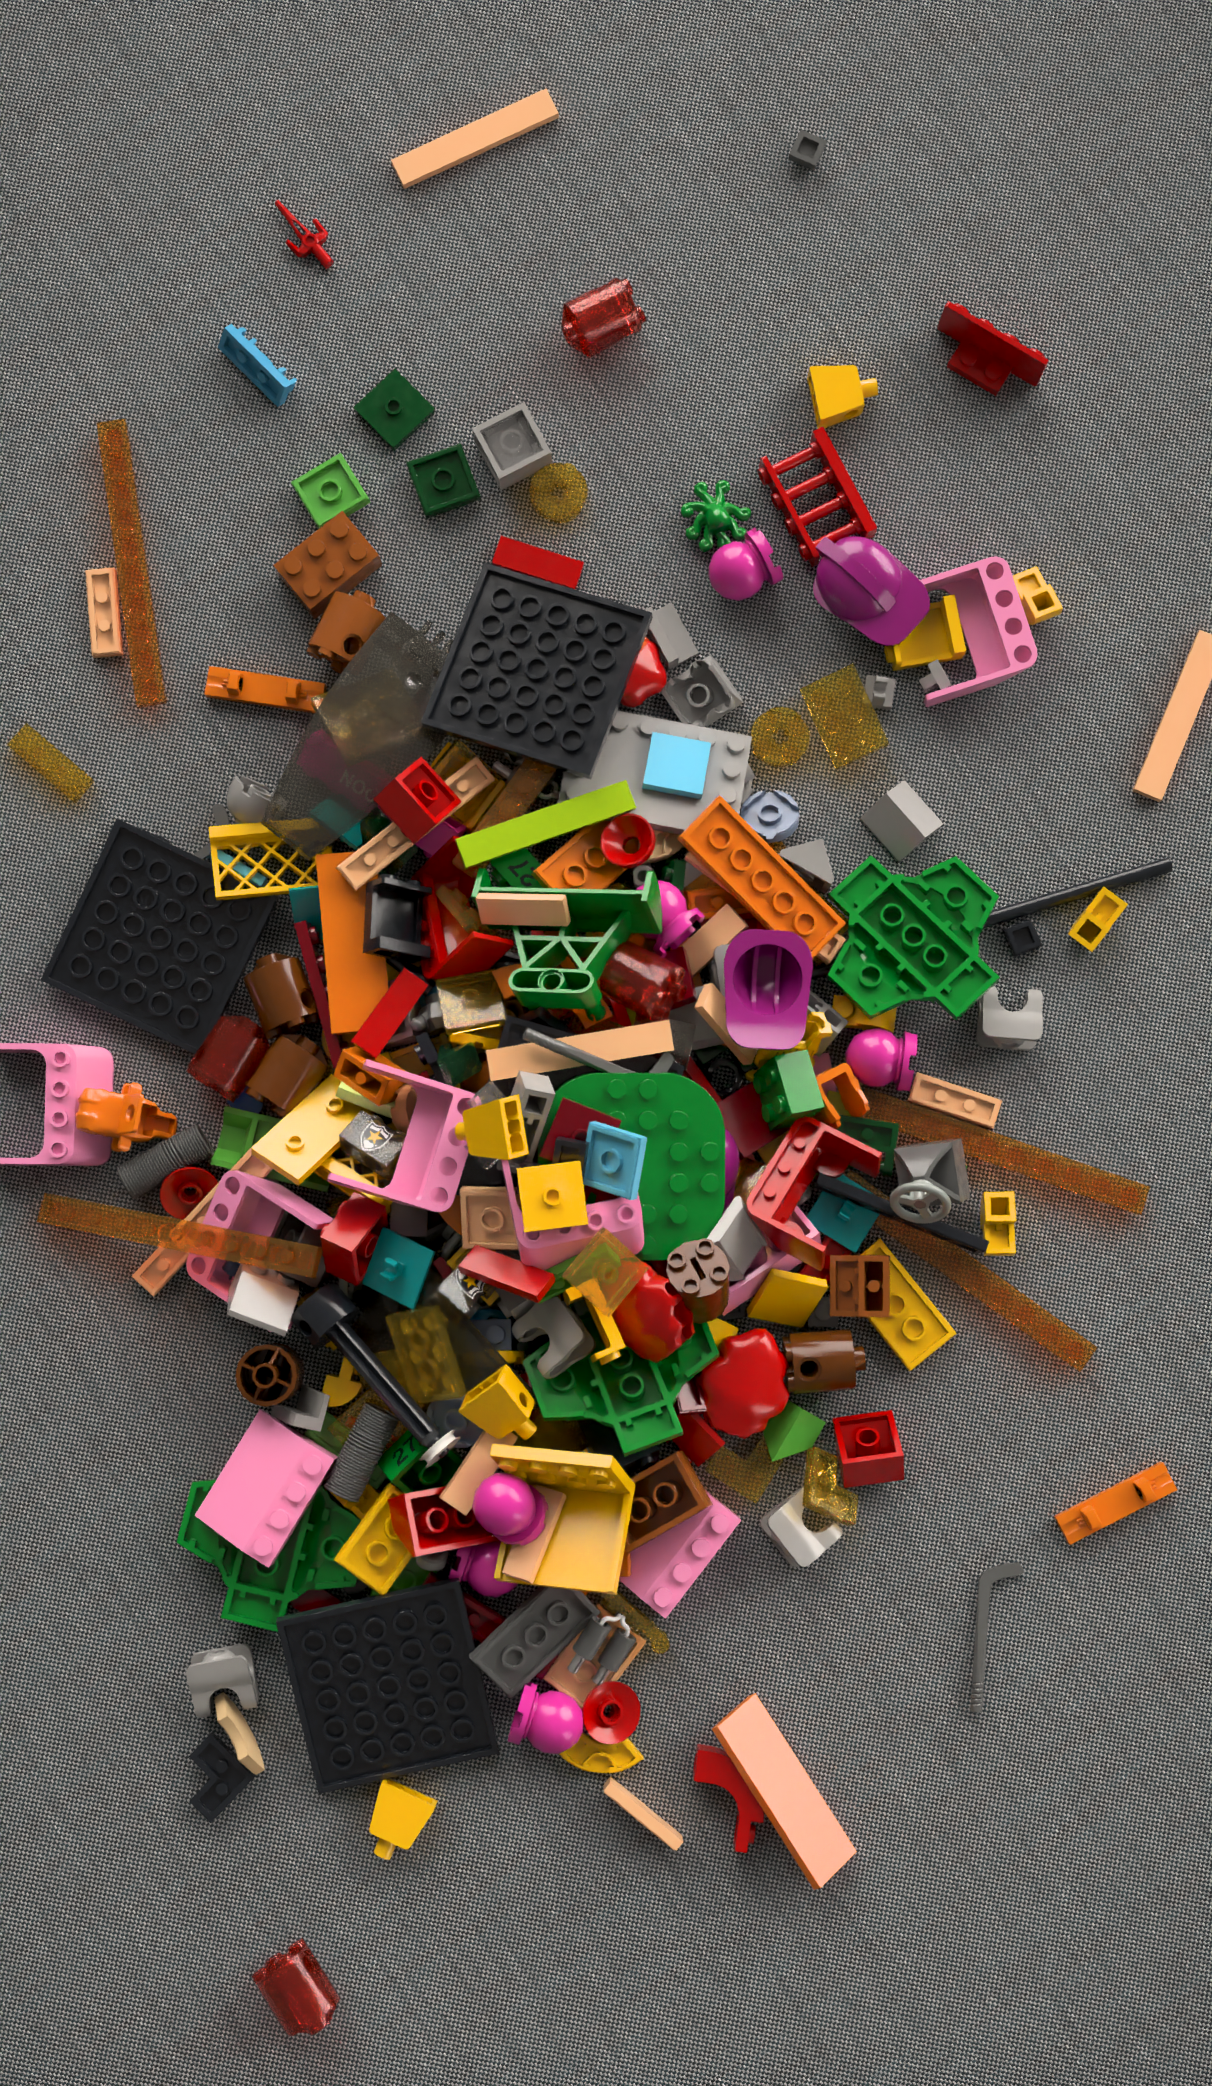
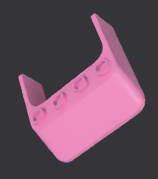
[920,556,1038,707]
[0,1043,114,1166]
[327,1059,481,1212]
[500,1159,644,1270]
[186,1170,333,1332]

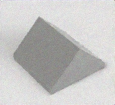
[860,780,943,863]
[779,838,834,894]

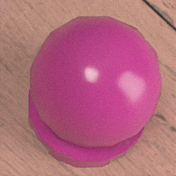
[708,527,783,601]
[636,880,705,958]
[845,1028,917,1091]
[472,1473,548,1546]
[449,1541,518,1597]
[508,1682,583,1754]

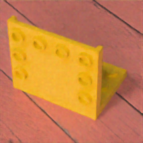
[490,1444,636,1595]

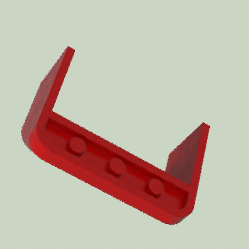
[411,835,514,980]
[746,1117,882,1271]

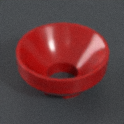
[600,813,656,868]

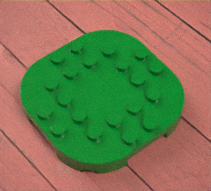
[538,1072,725,1260]

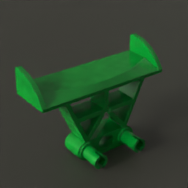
[471,868,662,1021]

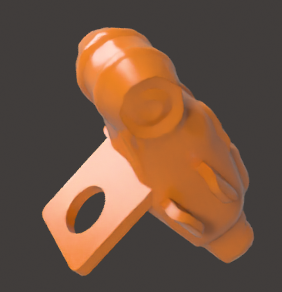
[75,1082,177,1152]

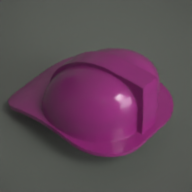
[813,536,930,646]
[724,929,813,1050]

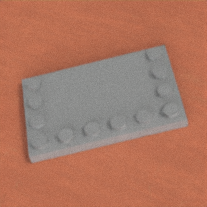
[558,710,752,835]

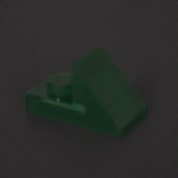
[437,1042,482,1087]

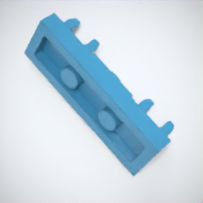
[218,324,297,407]

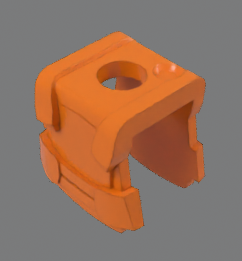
[813,1063,870,1130]

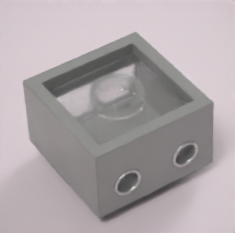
[472,402,552,490]

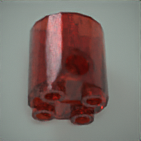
[561,277,646,358]
[600,941,687,1022]
[186,1016,270,1103]
[251,1938,340,2037]

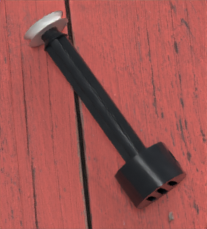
[291,1282,461,1468]

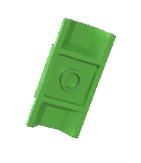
[210,1106,340,1192]

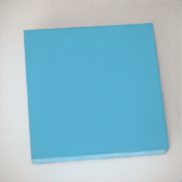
[642,732,711,799]
[583,1121,647,1200]

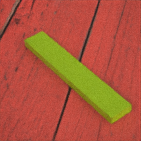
[455,780,637,869]

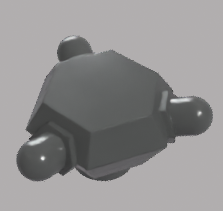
[410,992,478,1035]

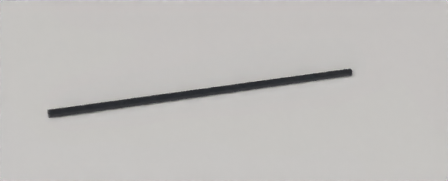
[811,858,1173,980]

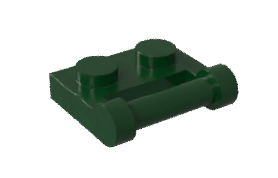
[837,1115,900,1177]

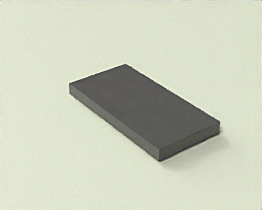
[469,1586,601,1699]

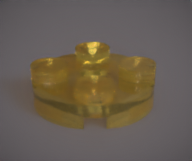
[529,463,588,523]
[750,707,810,767]

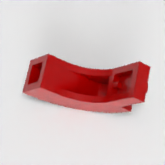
[693,1744,764,1853]

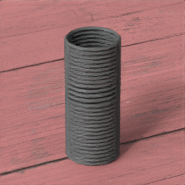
[117,1123,214,1199]
[323,1402,400,1503]

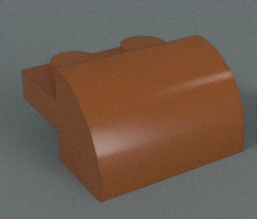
[830,1255,890,1317]

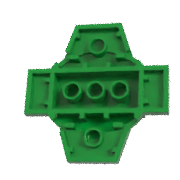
[827,855,1000,1020]
[523,1304,719,1457]
[177,1479,362,1632]

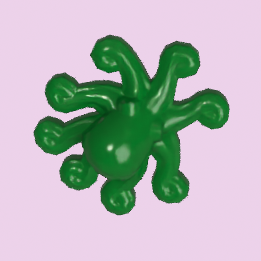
[681,480,751,552]

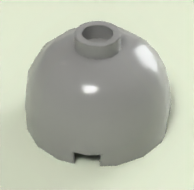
[227,776,288,824]

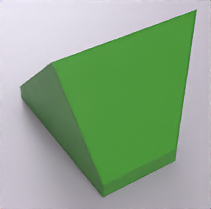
[763,1400,826,1462]

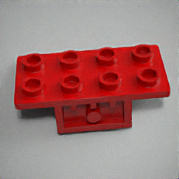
[937,301,1049,396]

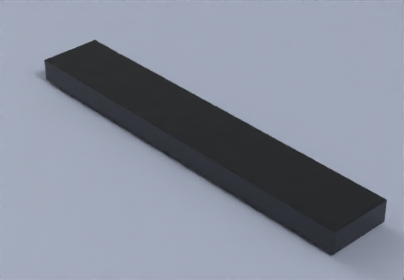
[812,1173,989,1254]

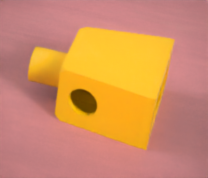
[807,365,878,428]
[455,1094,529,1160]
[458,1364,537,1440]
[369,1778,438,1860]

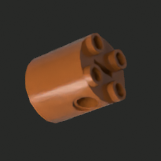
[306,590,387,676]

